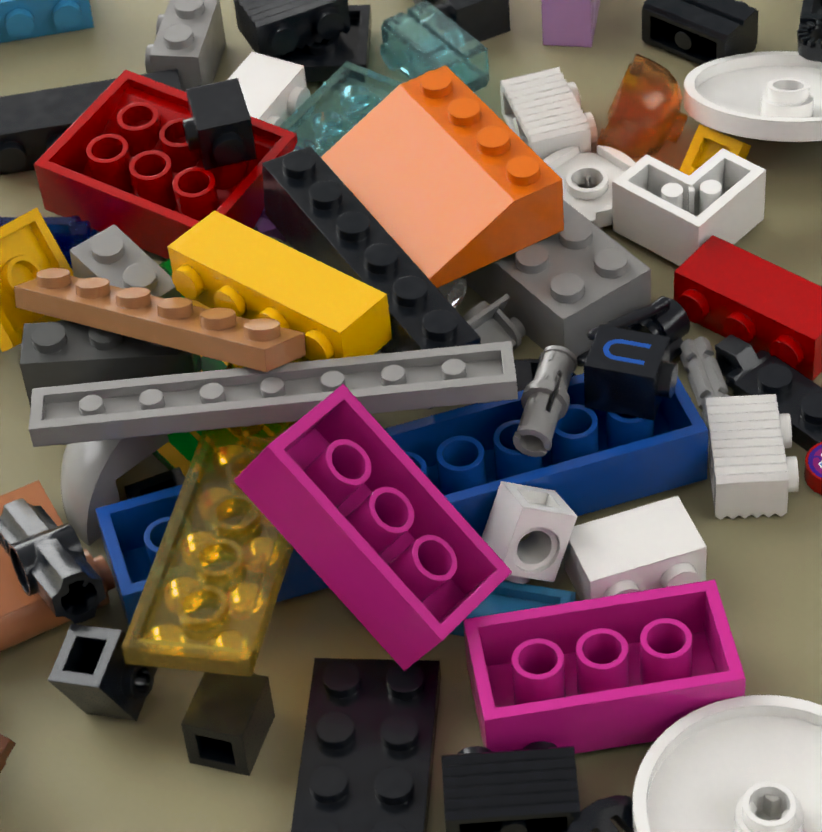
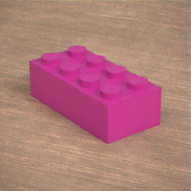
[233,384,512,671]
[463,579,746,754]

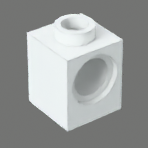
[482,481,578,584]

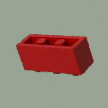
[674,235,822,381]

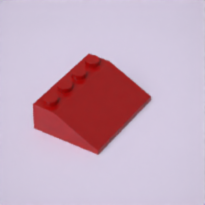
[34,69,298,259]

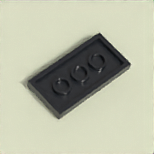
[291,658,441,832]

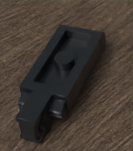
[715,334,822,452]

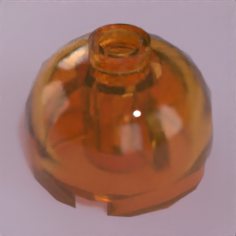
[595,53,688,161]

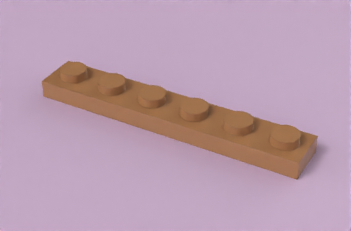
[14,268,306,372]

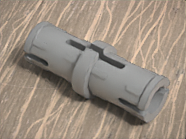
[513,345,577,457]

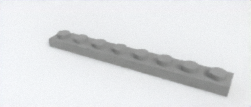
[29,341,518,447]

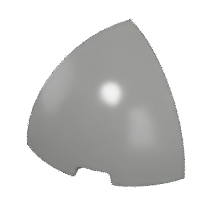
[61,434,169,546]

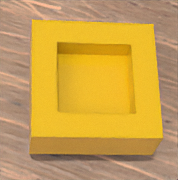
[679,124,751,176]

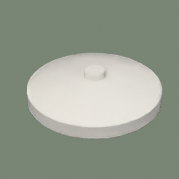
[683,51,822,142]
[633,695,822,832]

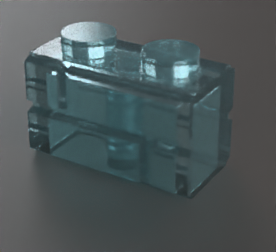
[380,0,489,92]

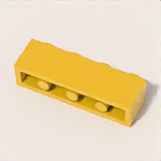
[167,210,392,361]

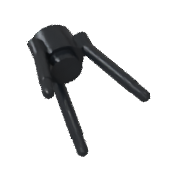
[577,296,690,366]

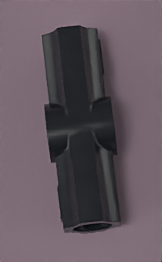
[0,498,106,624]

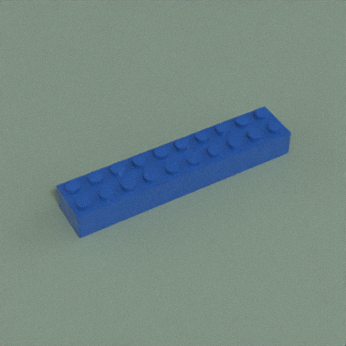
[95,373,709,643]

